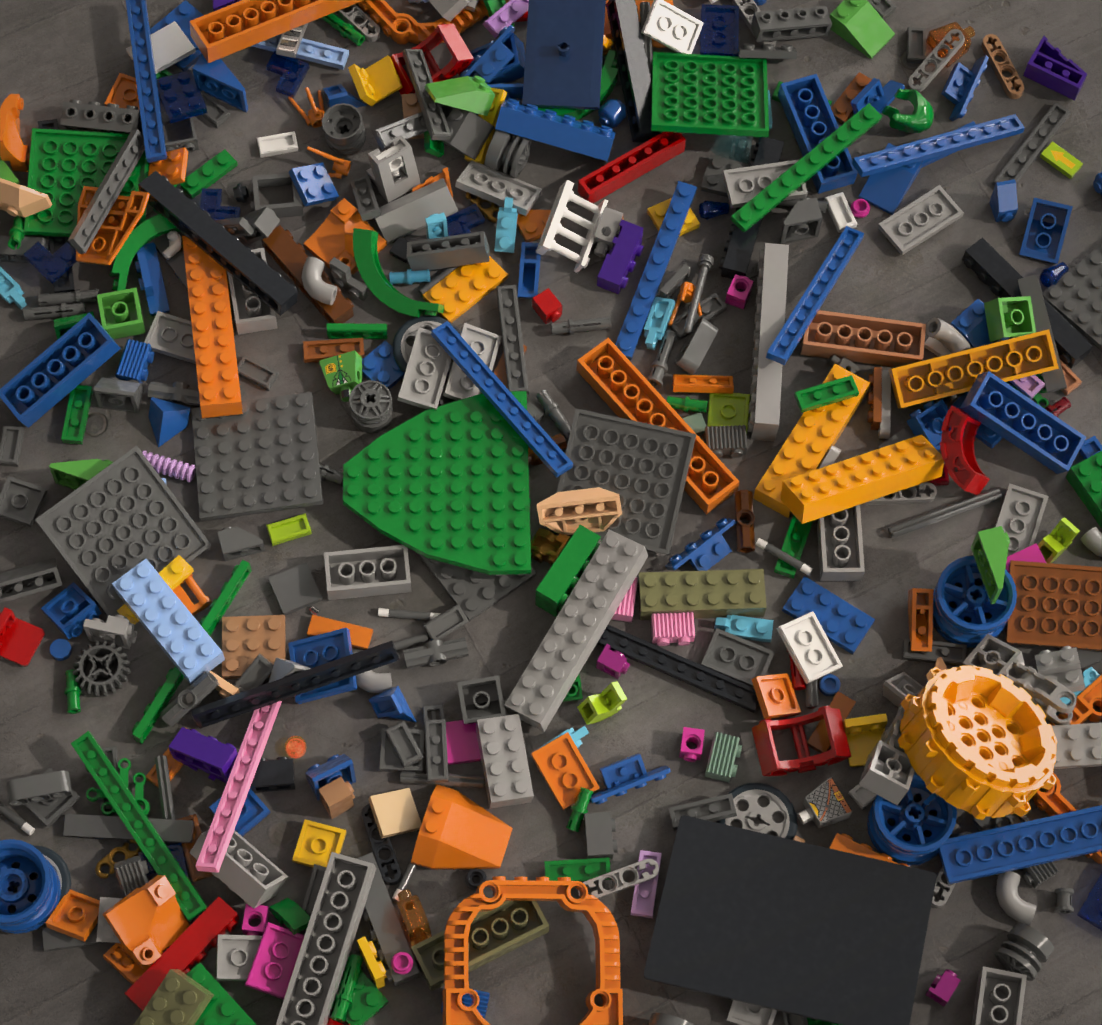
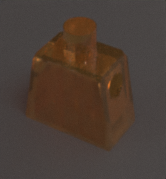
[926,22,975,68]
[397,889,432,946]

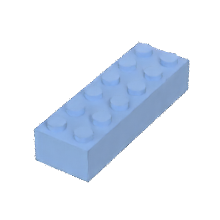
[112,559,225,684]

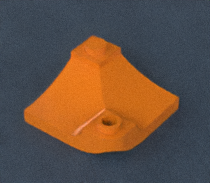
[0,94,30,172]
[304,198,387,275]
[103,875,190,965]

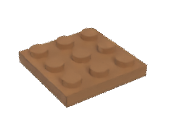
[222,615,286,679]

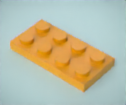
[423,256,508,323]

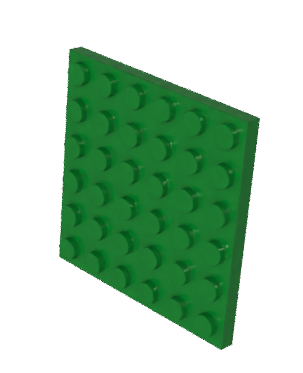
[651,52,769,137]
[24,128,149,237]

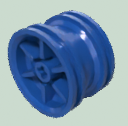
[933,556,1017,648]
[867,772,957,866]
[0,839,61,934]

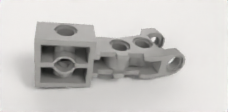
[963,634,1076,725]
[858,706,915,805]

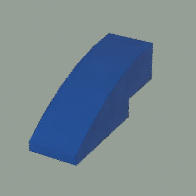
[517,242,541,299]

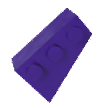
[1023,36,1087,101]
[597,219,644,294]
[168,727,238,784]

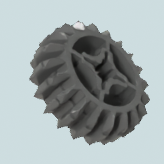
[73,640,131,697]

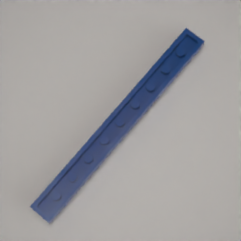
[126,0,167,163]
[852,114,1025,177]
[615,181,697,360]
[766,226,864,365]
[431,321,573,478]

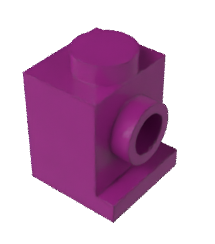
[596,644,630,679]
[925,969,961,1007]

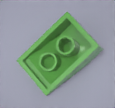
[830,0,895,59]
[424,76,495,116]
[49,459,113,490]
[971,526,1010,604]

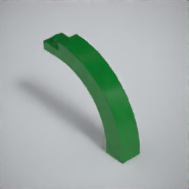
[538,50,619,120]
[110,214,181,291]
[353,228,444,318]

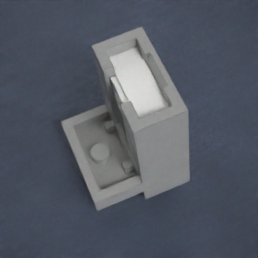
[366,135,421,203]

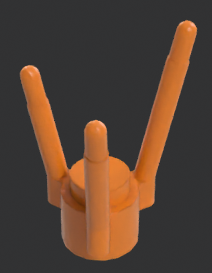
[288,87,325,128]
[307,146,351,179]
[668,282,702,326]

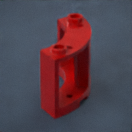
[391,24,474,94]
[940,405,990,495]
[752,706,852,776]

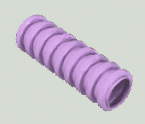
[142,450,196,482]

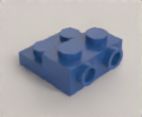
[906,400,951,450]
[41,582,102,639]

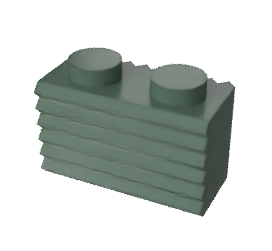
[704,732,742,783]

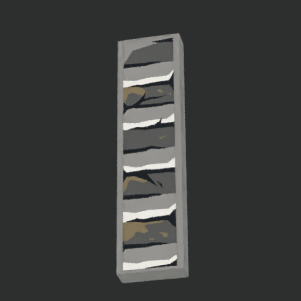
[276,23,308,58]

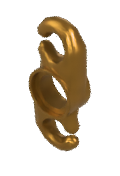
[466,192,499,223]
[95,840,142,879]

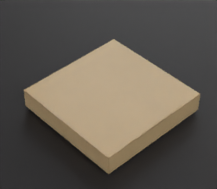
[368,788,422,839]

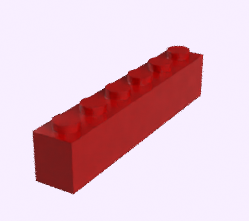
[578,132,686,203]
[124,896,240,1012]

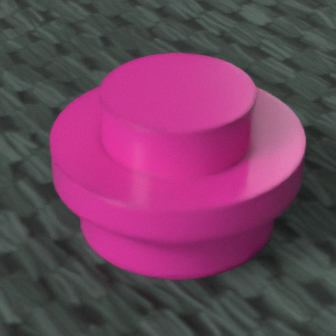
[850,199,870,218]
[391,952,413,975]

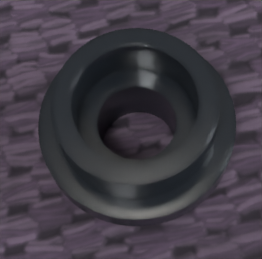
[233,183,249,203]
[465,868,487,890]

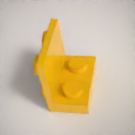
[348,56,402,106]
[843,713,888,767]

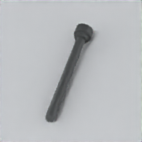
[684,254,714,333]

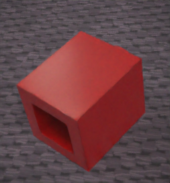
[532,288,563,324]

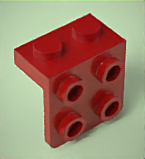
[0,607,45,667]

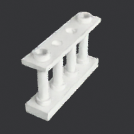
[536,180,608,273]

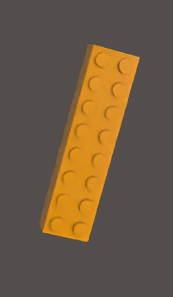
[888,329,1059,408]
[753,364,870,518]
[781,434,944,524]

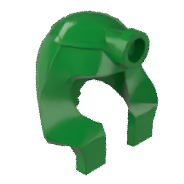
[882,89,934,133]

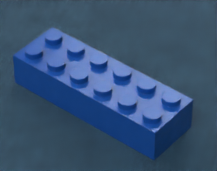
[778,74,858,194]
[495,99,616,161]
[0,313,121,428]
[960,371,1086,474]

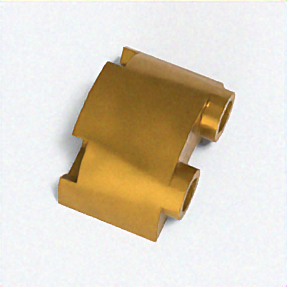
[531,528,571,565]

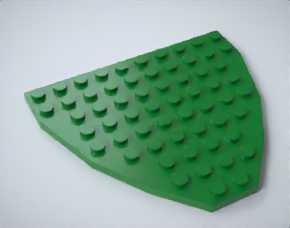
[343,391,531,575]

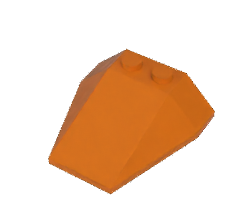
[76,186,150,266]
[411,784,513,869]

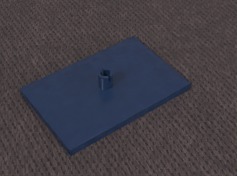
[522,0,606,110]

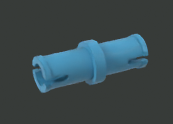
[389,269,430,285]

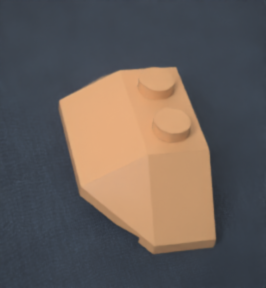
[0,178,52,218]
[537,487,622,536]

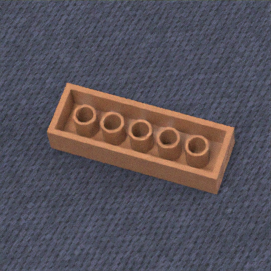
[800,310,926,367]

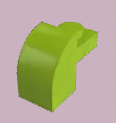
[1038,517,1080,563]
[577,681,627,725]

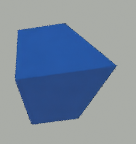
[323,84,367,108]
[148,397,191,448]
[368,686,416,722]

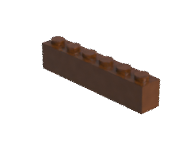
[261,225,354,323]

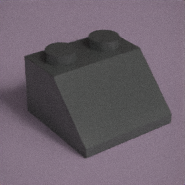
[440,107,494,160]
[780,198,823,244]
[94,377,144,413]
[457,675,506,725]

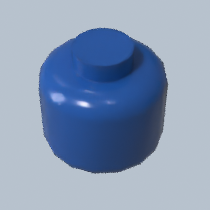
[598,99,626,128]

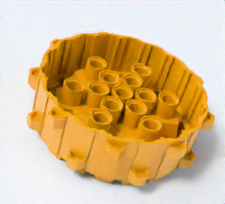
[898,665,1057,820]

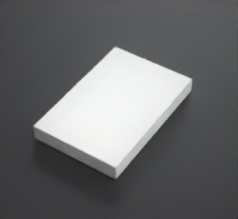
[641,0,703,54]
[126,21,196,74]
[777,611,843,684]

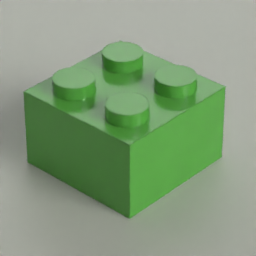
[97,287,146,339]
[984,296,1036,342]

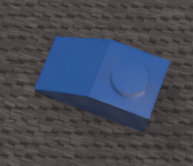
[989,179,1018,222]

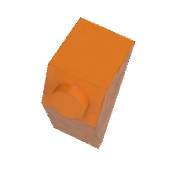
[908,588,933,652]

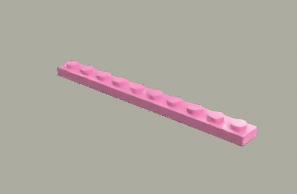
[195,701,282,873]

